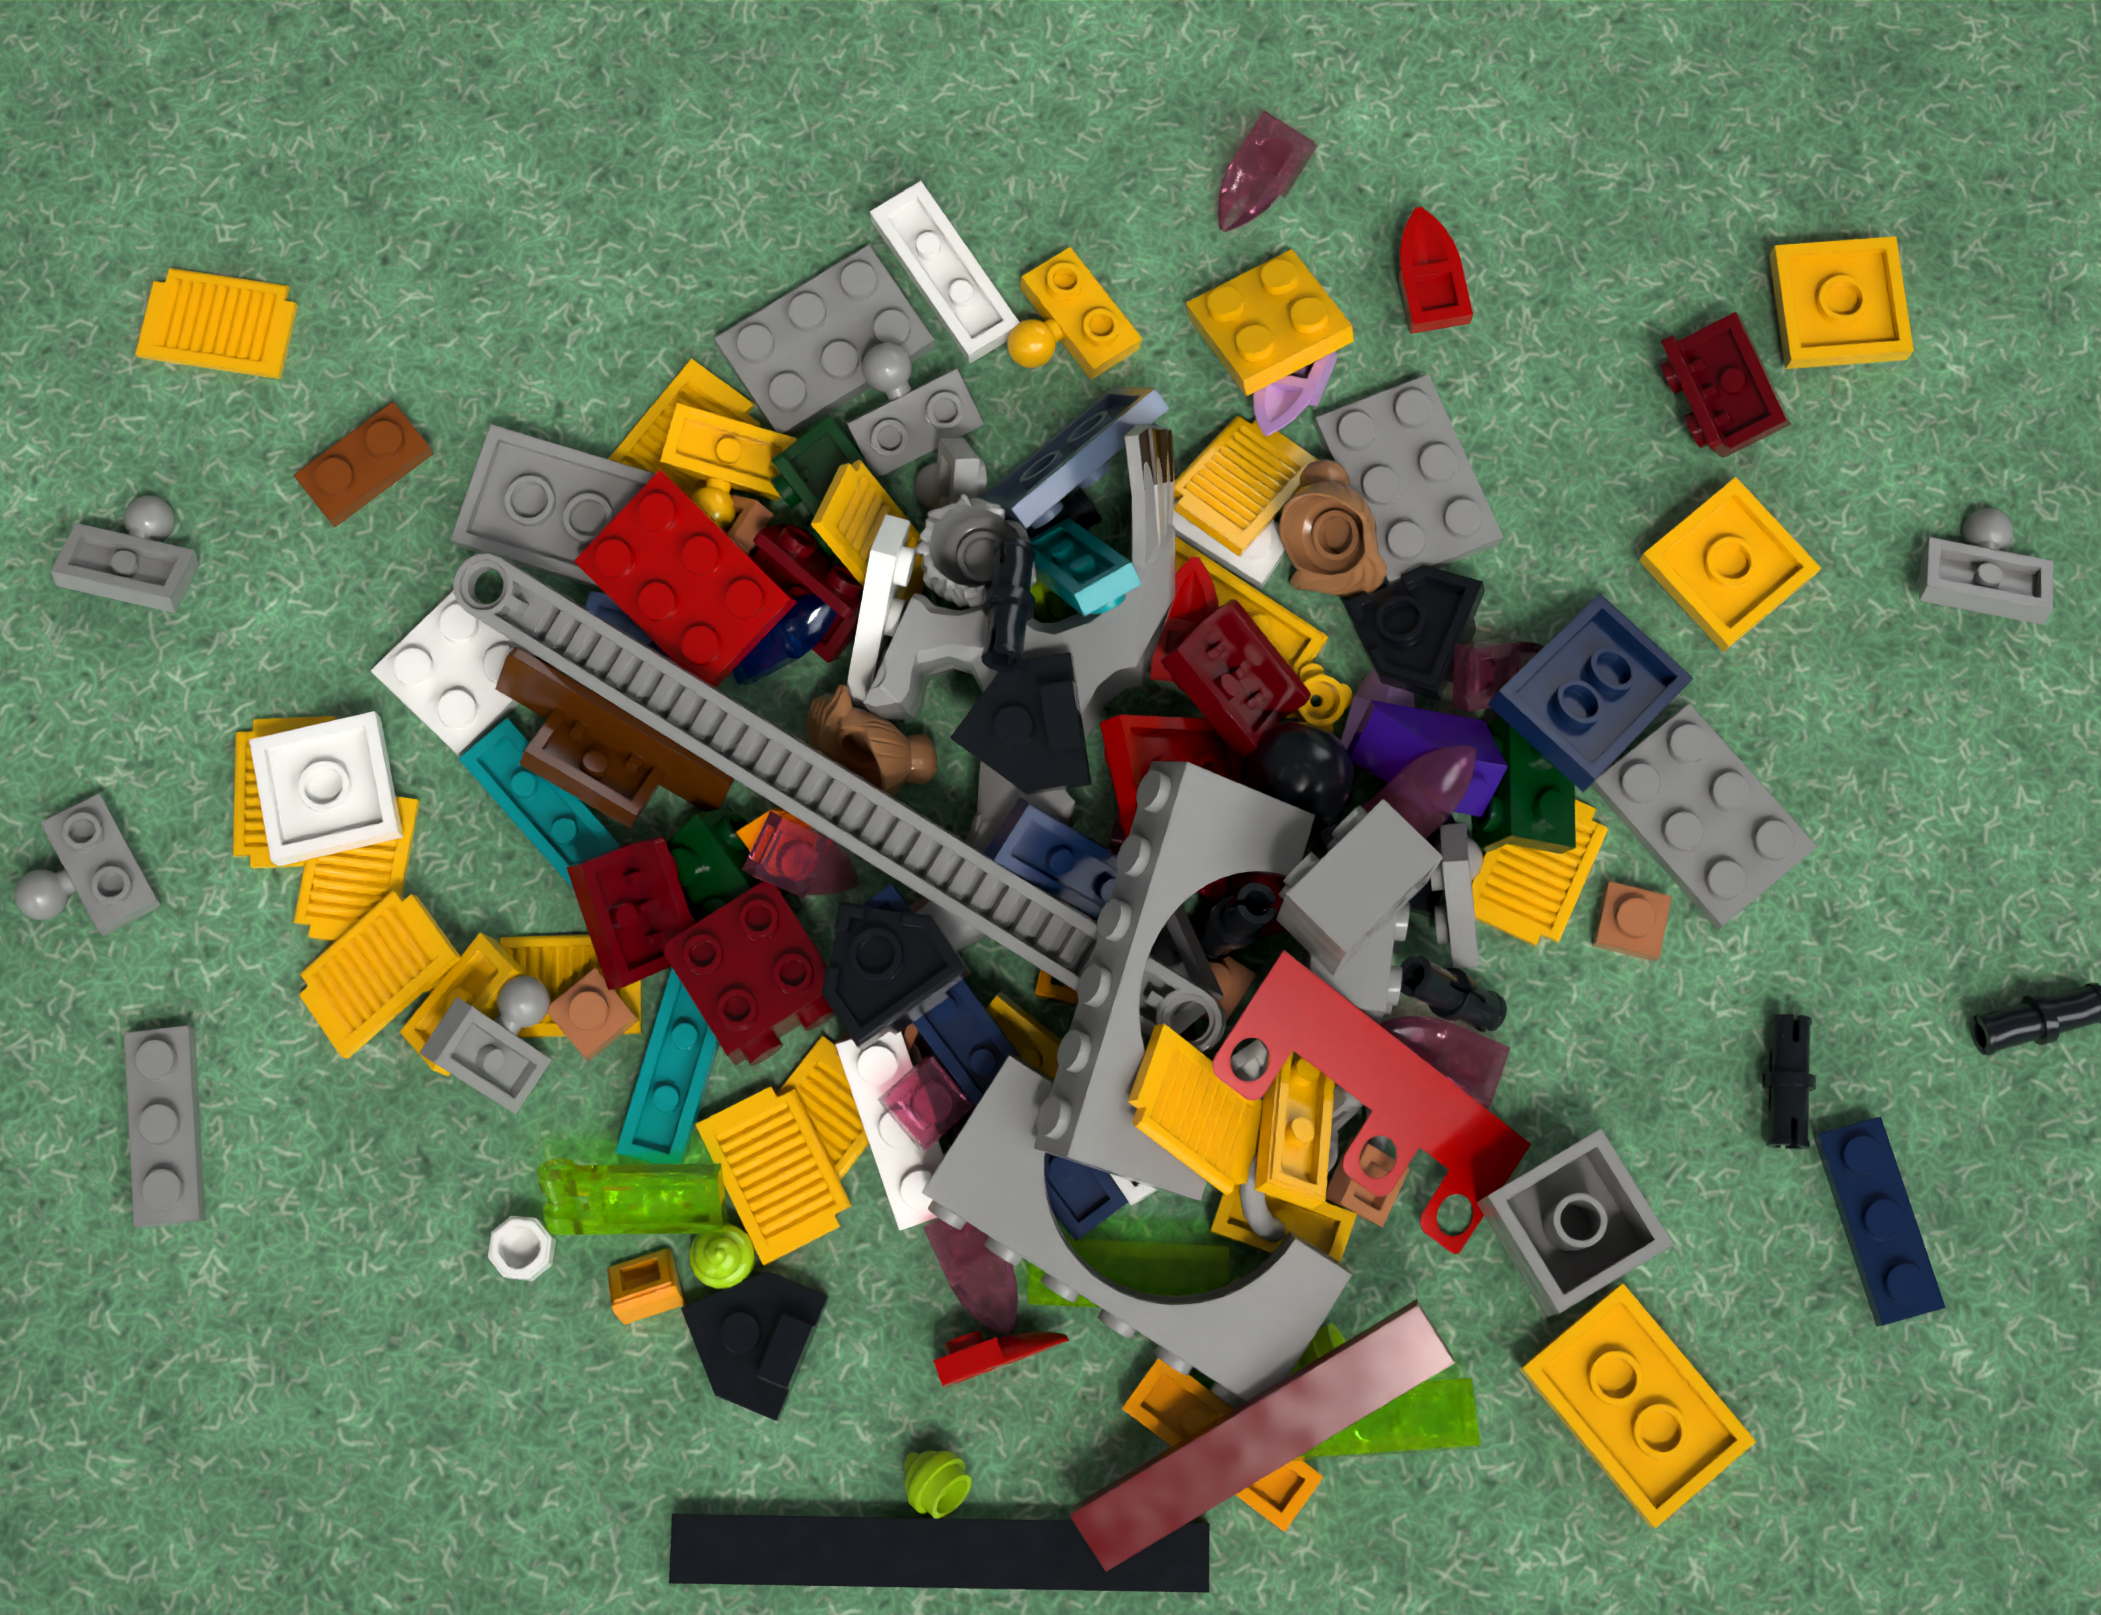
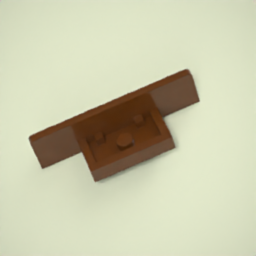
[495,647,735,829]

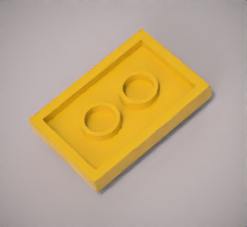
[1519,1283,1756,1529]

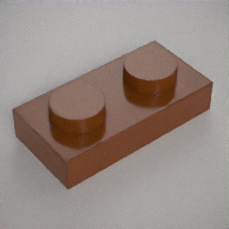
[293,401,434,528]

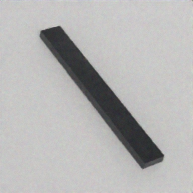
[669,1514,1210,1593]

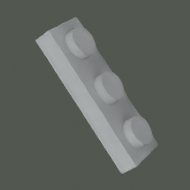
[124,1025,206,1229]

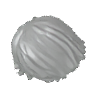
[915,494,1037,608]

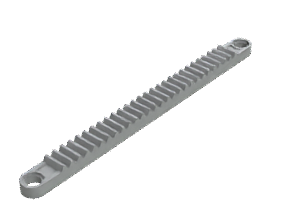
[453,553,1226,1053]

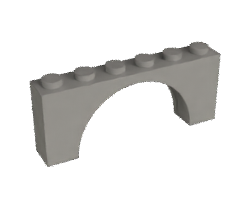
[1033,761,1315,1201]
[922,1052,1353,1408]

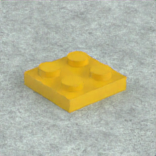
[1769,236,1914,369]
[1185,249,1354,397]
[1639,477,1821,653]

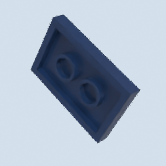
[1488,593,1693,792]

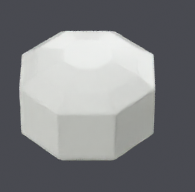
[488,1216,556,1281]

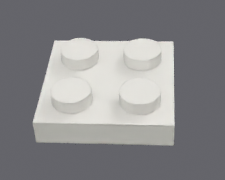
[371,590,538,757]
[249,711,403,866]

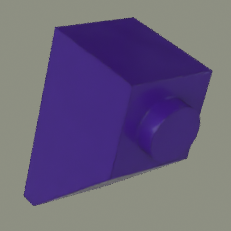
[1347,700,1508,817]

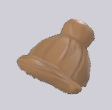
[1279,459,1387,598]
[807,685,938,797]

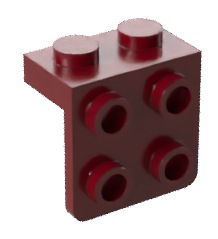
[664,882,835,1066]

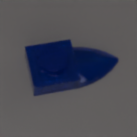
[732,594,837,685]

